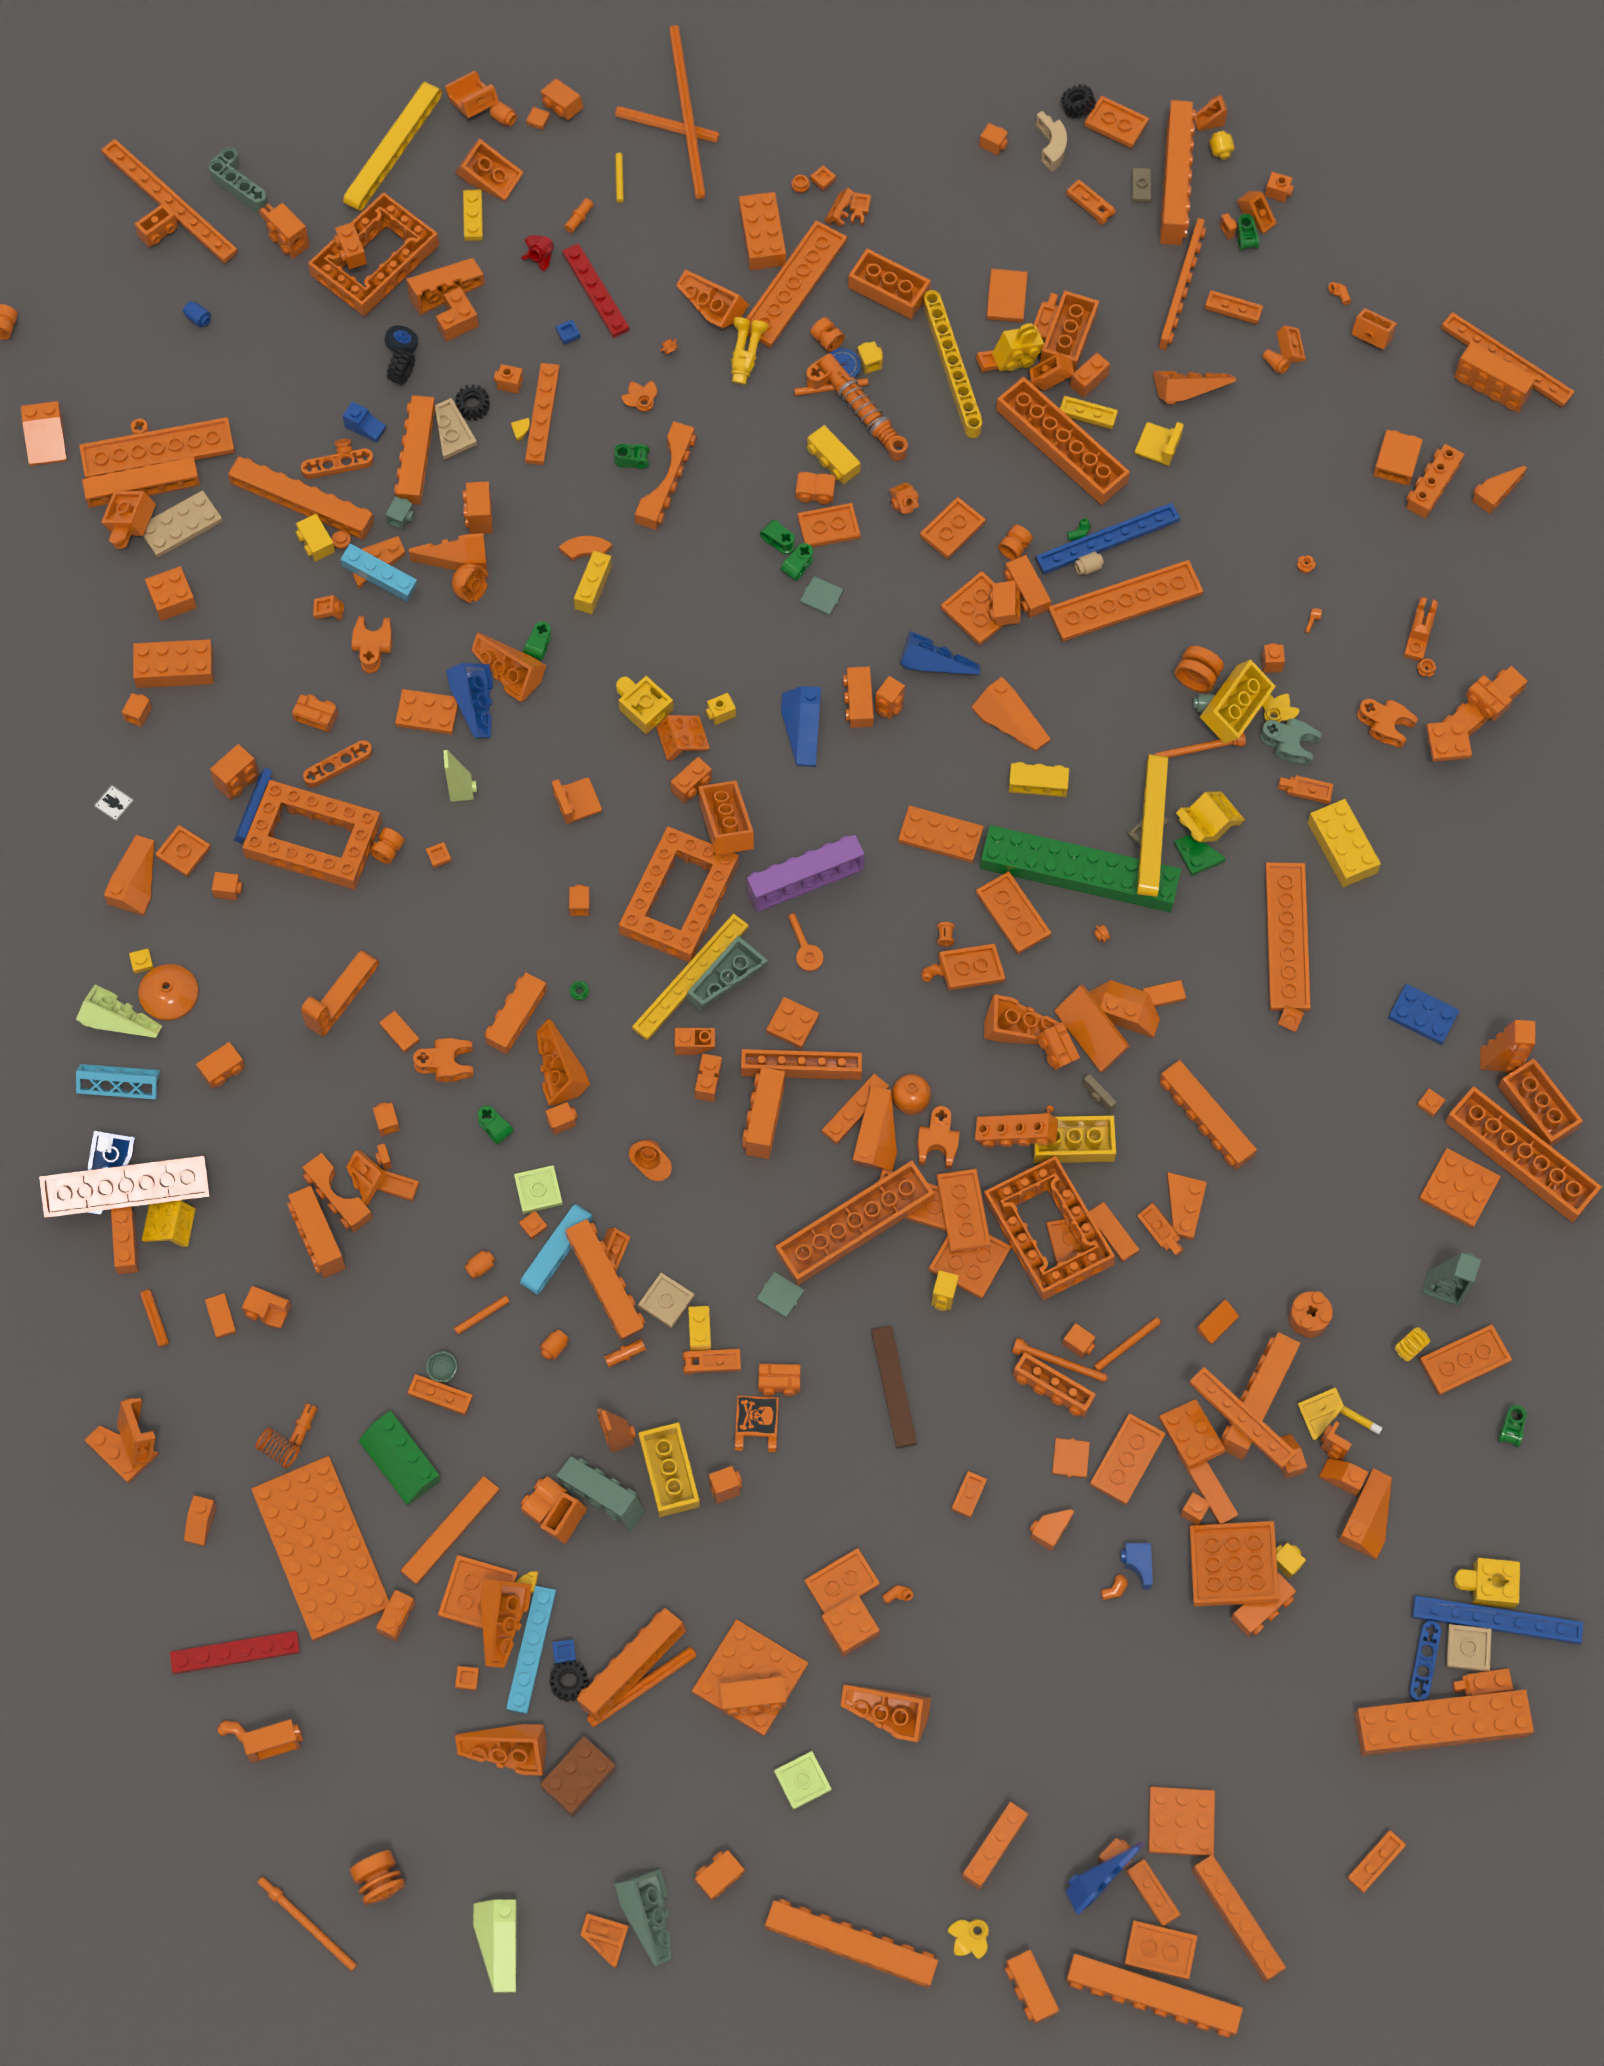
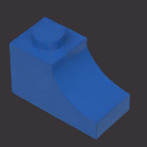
[343,402,386,443]
[1121,1543,1153,1589]

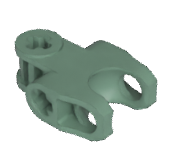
[1260,718,1322,765]

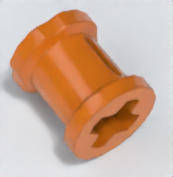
[937,922,955,947]

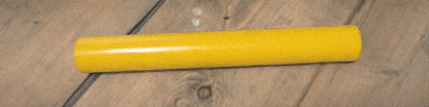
[615,153,624,203]

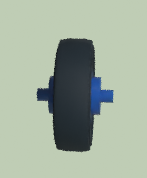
[384,325,418,353]

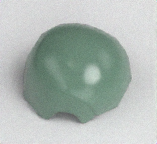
[426,1351,457,1383]

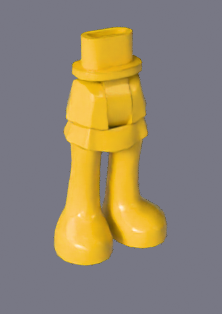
[731,317,768,385]

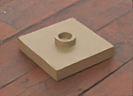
[638,1273,695,1329]
[1446,1624,1492,1672]

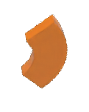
[559,536,612,561]

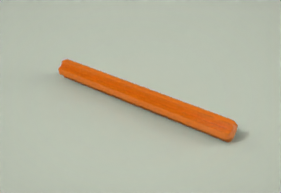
[615,106,719,143]
[587,1647,696,1727]

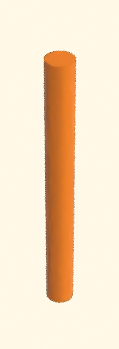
[794,378,868,396]
[1093,1317,1161,1372]

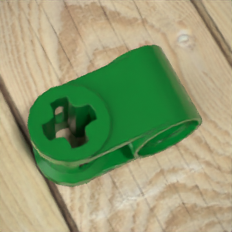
[1236,214,1259,251]
[614,444,650,469]
[759,519,795,555]
[780,543,813,581]
[523,621,551,661]
[478,1106,514,1145]
[1498,1405,1527,1448]

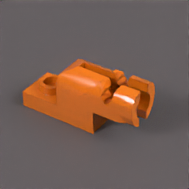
[1403,597,1438,662]

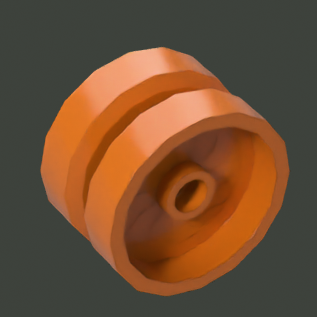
[1174,646,1224,693]

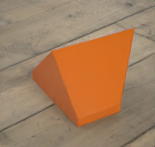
[1195,95,1227,131]

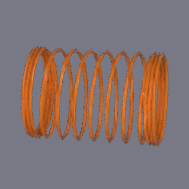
[255,1427,300,1469]

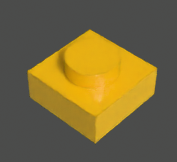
[129,948,153,974]

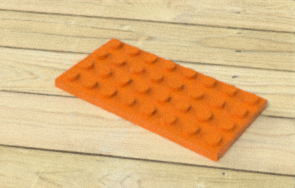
[251,1456,389,1641]

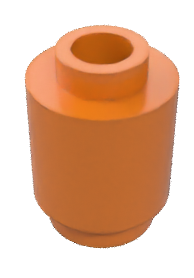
[490,101,517,127]
[464,1250,495,1279]
[539,1329,569,1360]

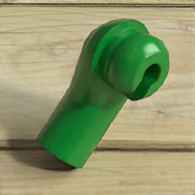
[1067,518,1091,541]

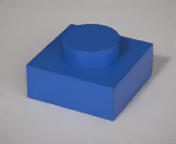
[556,320,580,344]
[552,1639,576,1665]

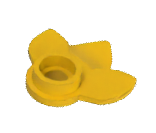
[1262,693,1299,722]
[948,1919,989,1959]

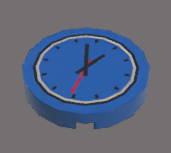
[829,349,861,378]

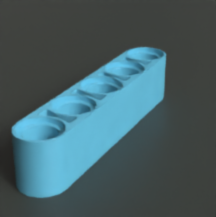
[520,1204,593,1295]

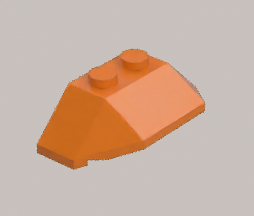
[1089,980,1160,1038]

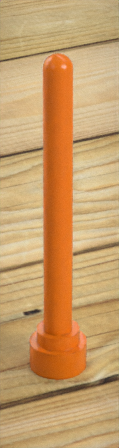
[1154,732,1246,758]
[1012,1337,1108,1382]

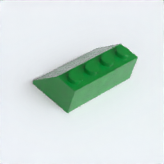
[358,1410,441,1506]

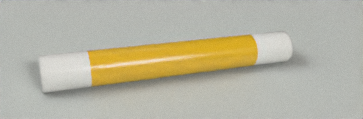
[1340,1406,1382,1435]

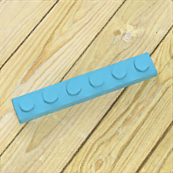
[506,1586,556,1715]

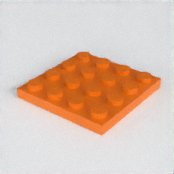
[1190,1521,1279,1607]
[692,1619,809,1736]

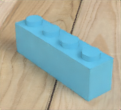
[341,544,417,602]

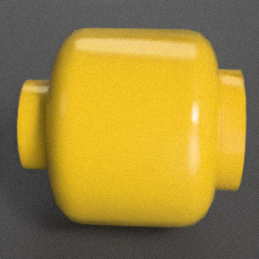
[1209,131,1235,160]

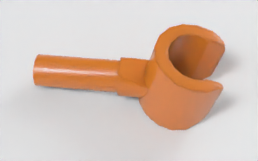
[1305,608,1322,634]

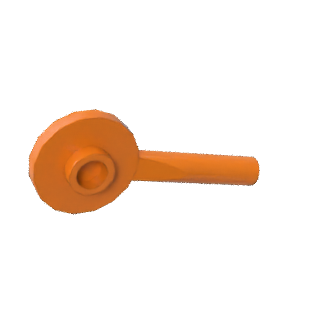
[788,913,824,972]

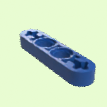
[1409,1621,1441,1702]

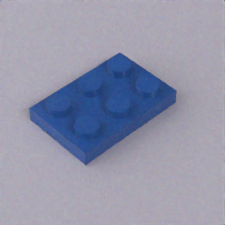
[1388,984,1460,1045]

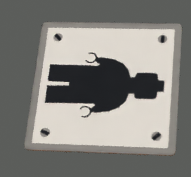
[94,785,134,821]

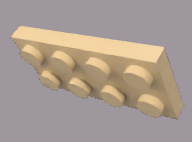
[142,490,223,558]

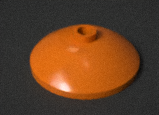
[138,964,199,1021]

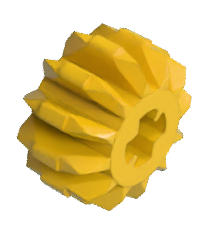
[1395,1327,1430,1361]

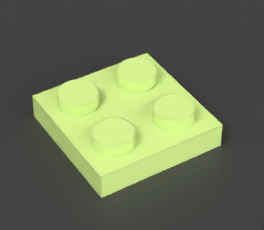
[514,1165,563,1214]
[774,1751,832,1810]

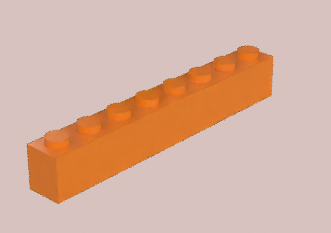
[228,456,374,540]
[765,1899,938,1988]
[1066,1954,1243,2038]

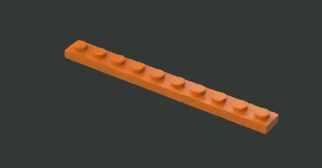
[101,139,238,264]

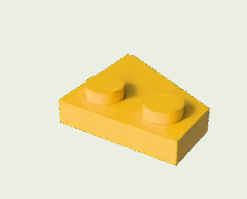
[1298,1387,1345,1441]

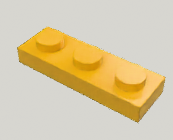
[463,190,483,241]
[1060,396,1118,429]

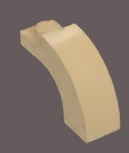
[1035,111,1067,172]

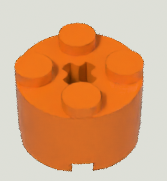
[1288,1291,1333,1338]

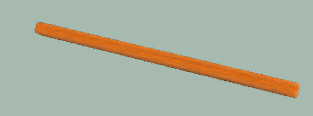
[669,25,705,199]

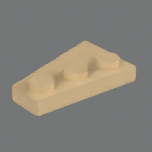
[435,398,477,460]

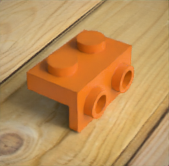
[1320,1421,1352,1461]

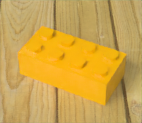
[1200,659,1276,744]
[1307,799,1381,887]
[1033,1116,1116,1163]
[639,1422,700,1518]

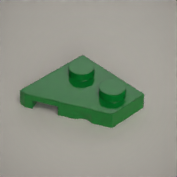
[1174,834,1225,877]

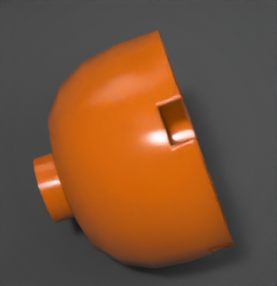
[452,564,488,603]
[891,1074,931,1115]

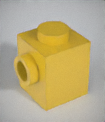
[857,341,883,374]
[705,693,736,725]
[1276,1543,1306,1579]

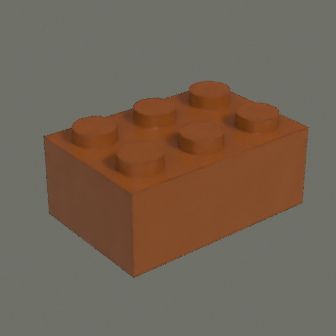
[540,1737,616,1818]

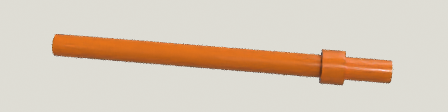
[257,1877,357,1972]

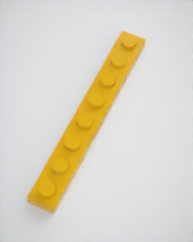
[632,913,749,1041]

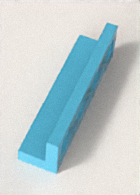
[76,1064,160,1099]

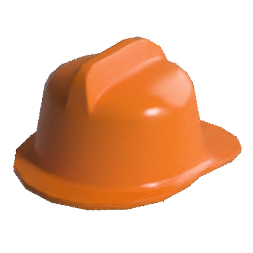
[629,1140,672,1181]

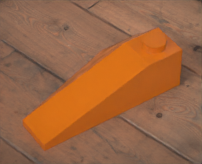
[676,269,749,329]
[1153,371,1236,404]
[409,533,487,571]
[471,633,546,702]
[971,677,1051,751]
[104,835,155,916]
[984,994,1067,1045]
[536,1019,590,1106]
[853,1086,897,1172]
[597,1408,636,1453]
[1338,1468,1392,1560]
[481,1578,532,1668]
[840,1684,931,1742]
[455,1724,547,1776]

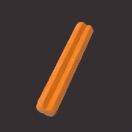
[140,1289,169,1347]

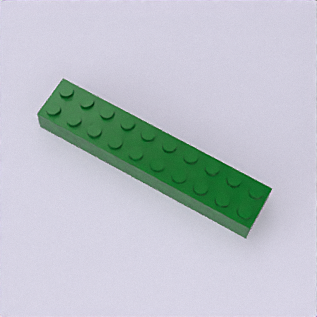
[980,825,1181,913]

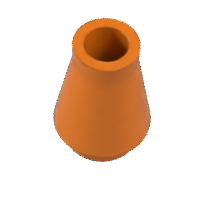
[1262,349,1290,374]

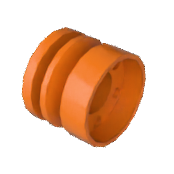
[349,1850,406,1905]

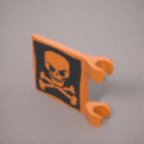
[735,1396,779,1452]

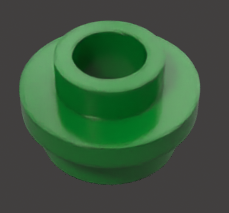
[569,981,589,1001]

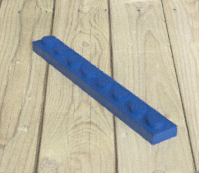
[1035,503,1180,575]
[1412,1596,1583,1644]

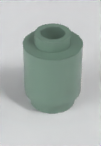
[1193,693,1216,713]

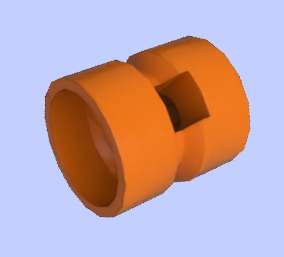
[0,304,18,340]
[810,317,845,352]
[998,525,1033,560]
[369,827,405,864]

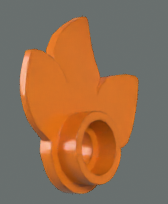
[621,381,657,412]

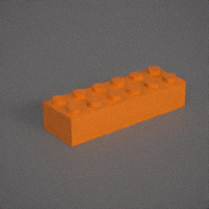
[1220,1332,1301,1460]

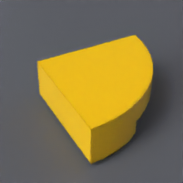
[511,418,530,441]
[516,1571,539,1593]

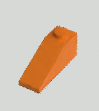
[1472,466,1527,514]

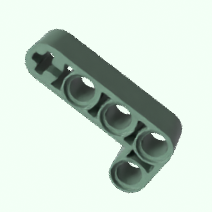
[209,147,268,212]

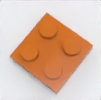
[1426,720,1472,762]
[155,825,211,877]
[766,997,819,1049]

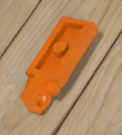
[1034,293,1058,341]
[1277,775,1334,804]
[1137,1203,1184,1255]
[1452,1668,1513,1696]

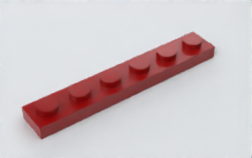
[562,243,629,338]
[170,1631,300,1674]

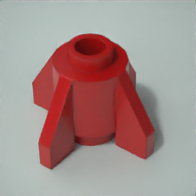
[521,235,554,271]

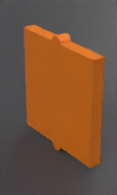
[1052,1438,1090,1478]

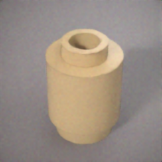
[1074,551,1104,576]

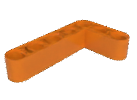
[301,950,379,1037]

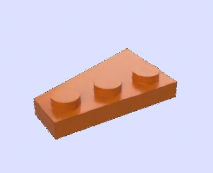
[352,536,406,589]
[1167,1172,1207,1240]
[85,1425,159,1484]

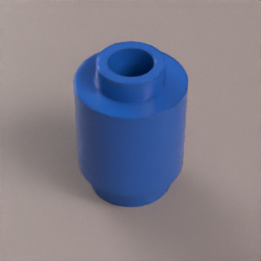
[183,301,211,327]

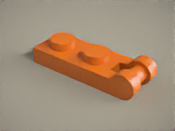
[1066,180,1116,225]
[682,1349,741,1375]

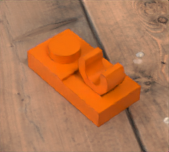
[824,188,853,227]

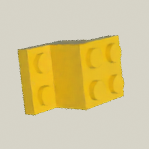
[1176,791,1245,842]

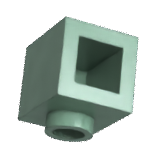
[385,497,415,531]

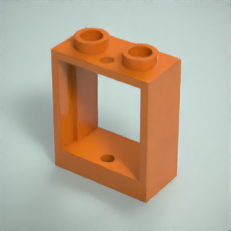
[241,1719,303,1763]

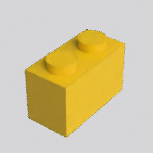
[295,514,335,562]
[931,1270,959,1311]
[688,1306,711,1351]

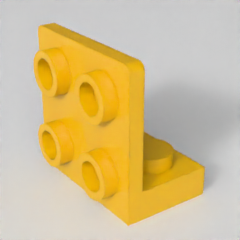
[1135,422,1184,466]
[142,1200,196,1247]

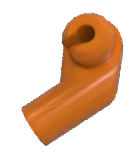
[1328,282,1351,305]
[921,964,944,982]

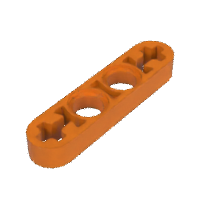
[301,449,374,479]
[303,740,372,787]

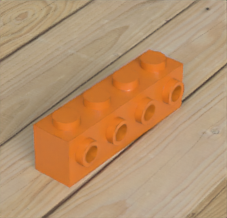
[1406,444,1465,519]
[975,1113,1058,1148]
[1013,1352,1096,1418]

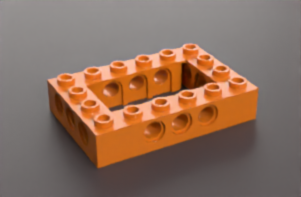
[308,192,439,317]
[242,780,382,890]
[619,826,739,963]
[984,1156,1115,1301]

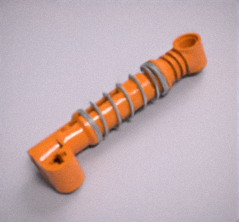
[806,354,908,461]

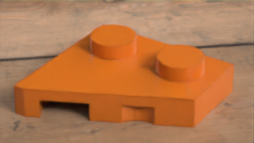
[346,1150,386,1205]
[580,1914,629,1968]

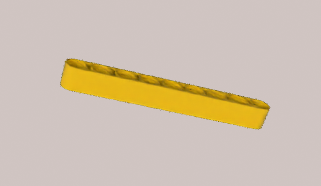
[343,82,442,211]
[923,290,982,438]
[1137,754,1168,897]

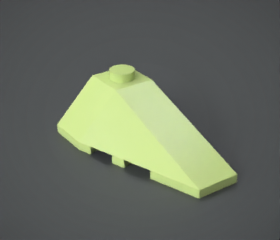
[443,750,477,802]
[76,985,162,1038]
[473,1900,517,1993]

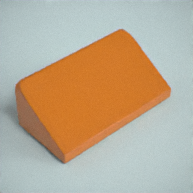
[1277,325,1306,363]
[603,1227,631,1272]
[1196,1300,1239,1345]

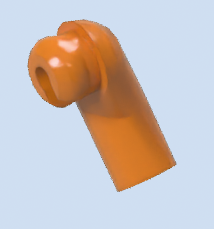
[1101,1574,1128,1600]
[881,1585,914,1605]
[217,1720,247,1743]

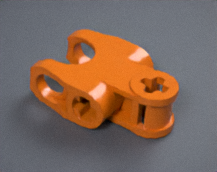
[352,616,393,673]
[1357,699,1418,748]
[413,1038,474,1082]
[917,1106,960,1169]

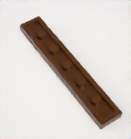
[871,1326,917,1449]

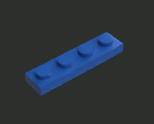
[234,767,272,844]

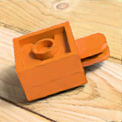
[259,203,310,259]
[101,491,156,549]

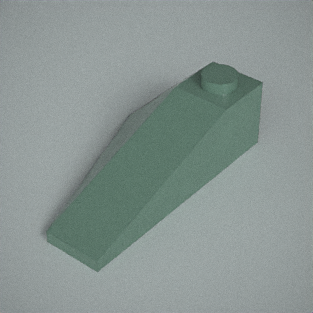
[614,1869,672,1966]

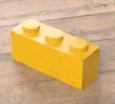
[807,425,861,484]
[574,550,612,615]
[1008,762,1069,797]

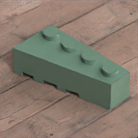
[685,936,768,1012]
[1421,1253,1481,1307]
[557,1456,645,1532]

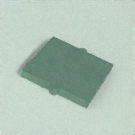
[800,576,844,616]
[756,1272,805,1318]

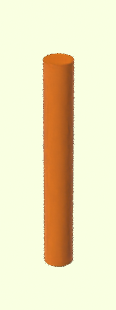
[454,1295,510,1335]

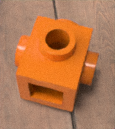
[889,482,919,514]

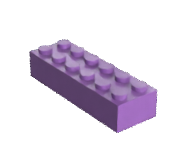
[747,835,865,913]

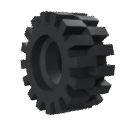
[1061,84,1096,118]
[386,348,416,385]
[455,384,490,421]
[549,1661,588,1702]

